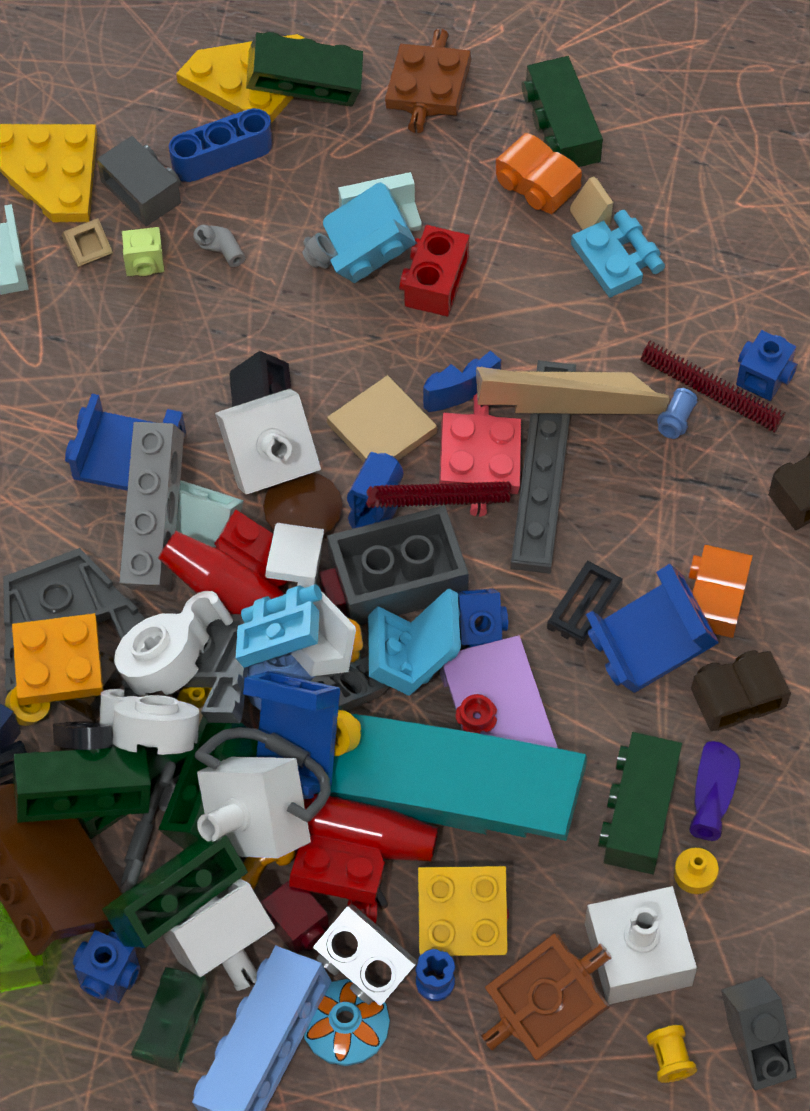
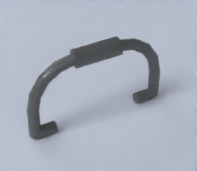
[195,727,331,822]
[120,761,176,894]

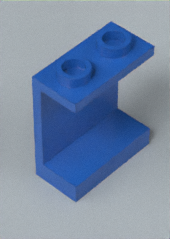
[65,393,186,491]
[586,564,719,693]
[243,671,340,799]

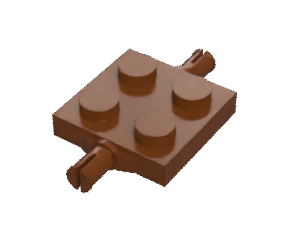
[385,29,471,133]
[481,933,612,1061]

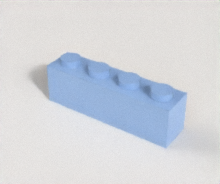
[192,945,332,1111]

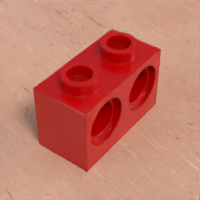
[399,225,470,317]

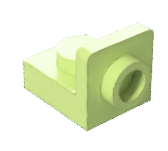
[122,227,164,276]

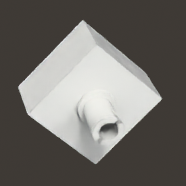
[215,389,321,494]
[197,757,311,859]
[163,879,275,991]
[585,886,697,1005]

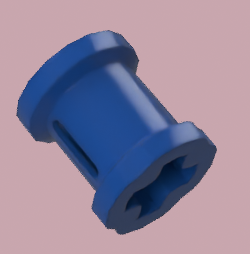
[416,949,455,1001]

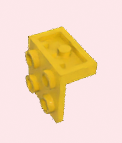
[418,866,507,956]

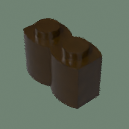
[691,650,791,731]

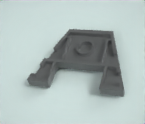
[3,548,145,694]
[99,614,248,723]

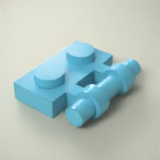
[571,210,665,298]
[236,584,322,668]

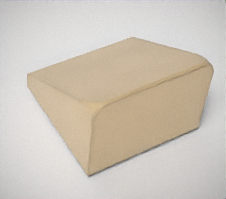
[570,176,613,230]
[62,218,113,267]

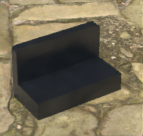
[229,351,291,407]

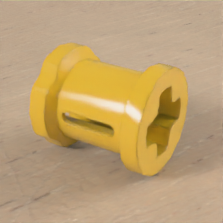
[646,1025,697,1083]

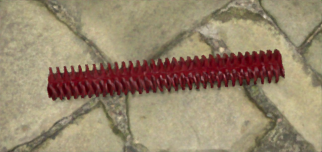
[640,340,786,433]
[366,481,512,508]

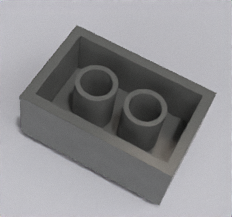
[327,505,469,625]

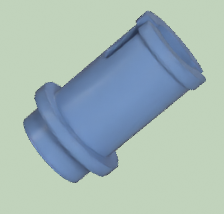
[657,388,697,439]

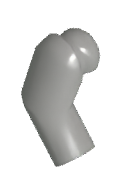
[193,224,245,267]

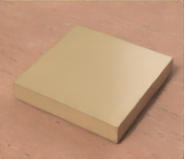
[327,375,437,462]

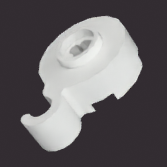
[114,591,233,697]
[100,689,199,755]

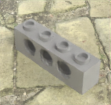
[119,422,184,592]

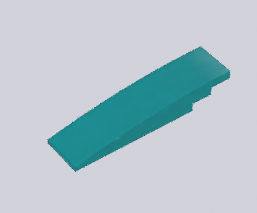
[258,713,588,841]

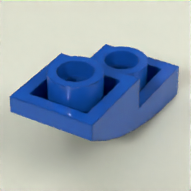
[423,350,501,412]

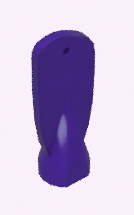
[689,741,740,841]

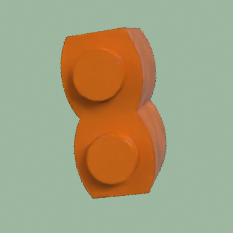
[496,133,582,214]
[688,545,753,638]

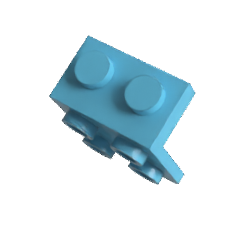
[323,182,417,283]
[368,589,461,696]

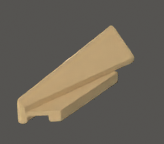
[476,367,669,414]

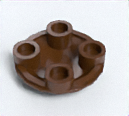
[263,473,343,539]

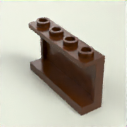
[0,784,122,956]

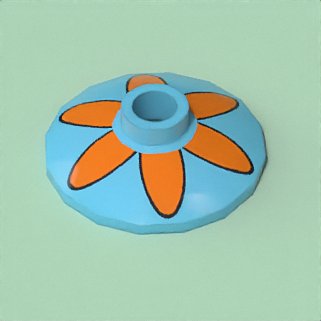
[304,979,390,1066]

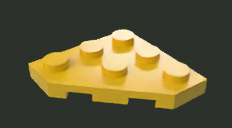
[176,34,304,123]
[0,124,97,222]

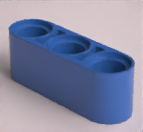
[169,108,273,182]

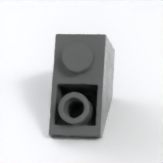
[721,976,797,1091]

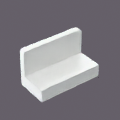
[265,523,324,588]
[290,591,356,677]

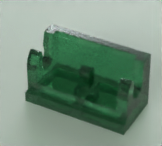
[131,967,209,1073]

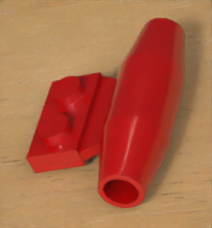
[158,510,288,614]
[289,794,439,905]

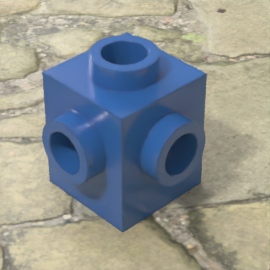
[736,330,798,401]
[455,588,508,648]
[73,930,140,1003]

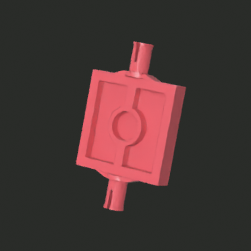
[439,394,521,517]

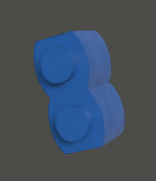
[347,452,404,529]

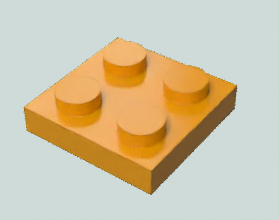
[12,613,103,706]

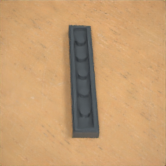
[511,360,576,574]

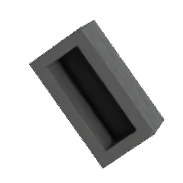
[97,136,181,226]

